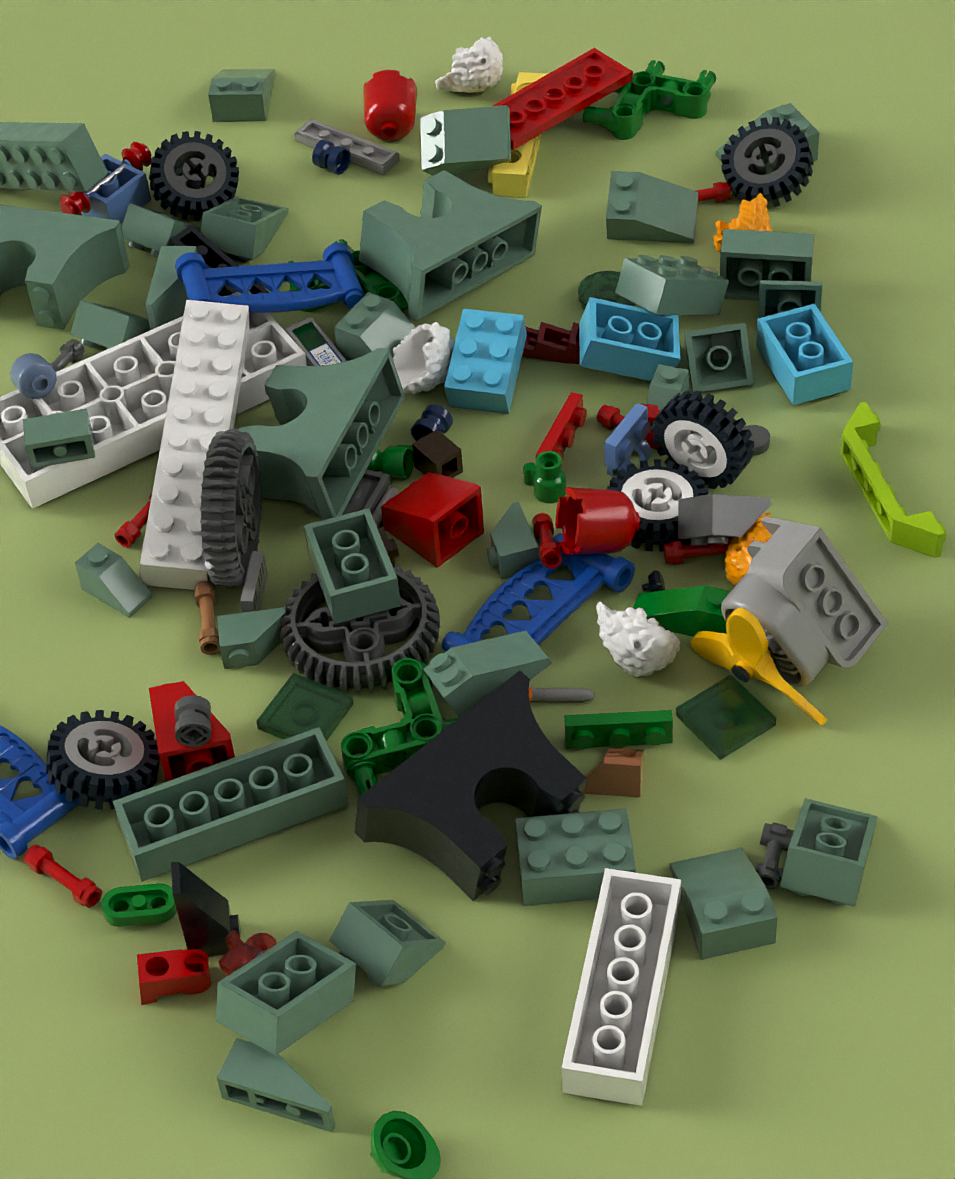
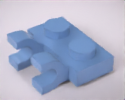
[604,403,651,476]

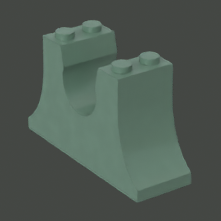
[359,170,542,321]
[0,204,130,329]
[238,348,405,520]

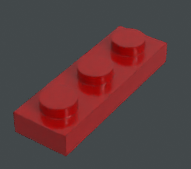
[536,392,587,461]

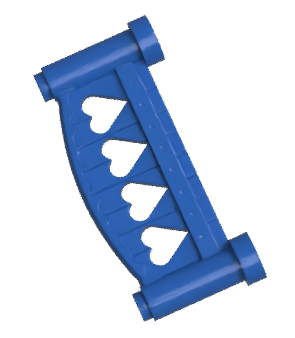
[175,243,364,313]
[441,533,635,652]
[0,725,80,859]

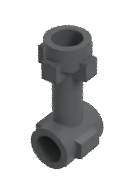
[50,339,85,372]
[755,822,794,889]

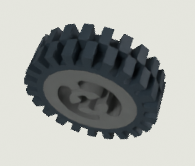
[721,117,814,208]
[149,131,239,221]

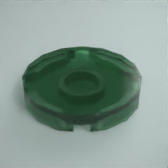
[578,270,635,310]

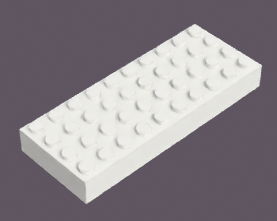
[0,291,307,509]

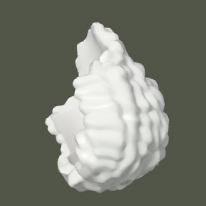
[435,36,503,93]
[393,322,455,395]
[596,601,680,677]

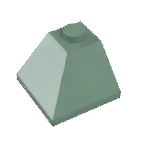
[684,322,754,393]

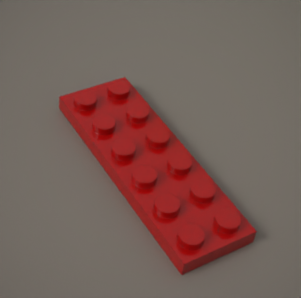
[493,48,633,150]

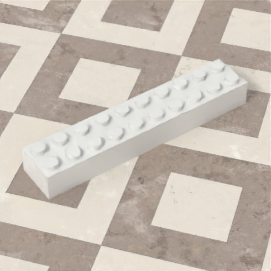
[140,300,249,590]

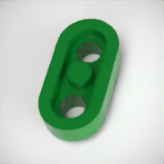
[101,883,177,927]

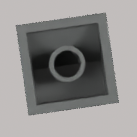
[678,494,771,547]

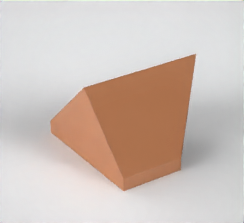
[583,747,644,797]

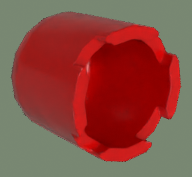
[363,70,417,141]
[555,487,640,555]

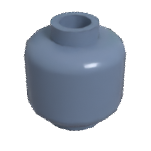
[10,353,57,399]

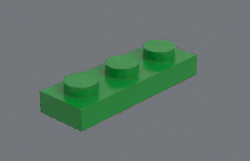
[564,710,673,749]

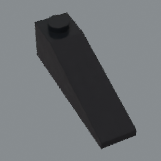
[170,225,270,296]

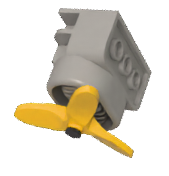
[690,516,888,727]

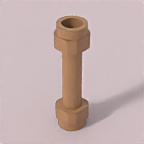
[194,581,220,655]

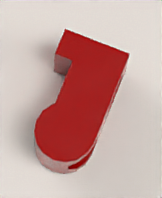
[137,949,211,1005]

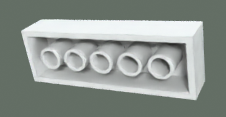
[561,868,681,1106]

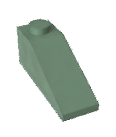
[217,1038,335,1132]

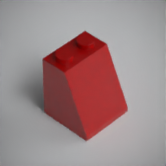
[381,472,484,568]
[148,681,235,782]

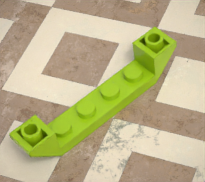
[840,401,946,558]

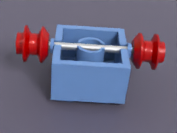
[60,142,152,224]

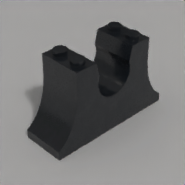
[355,671,587,901]

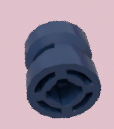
[312,139,351,175]
[411,404,453,442]

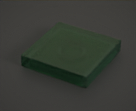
[256,673,353,741]
[676,674,776,760]

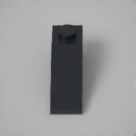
[171,862,241,957]

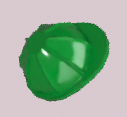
[370,1111,441,1179]

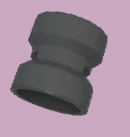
[174,695,212,747]

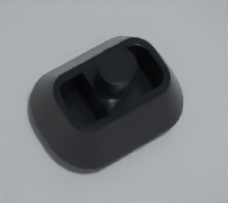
[642,570,666,592]

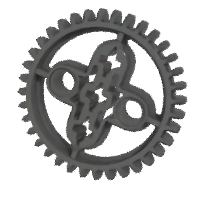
[200,430,262,587]
[280,565,440,694]

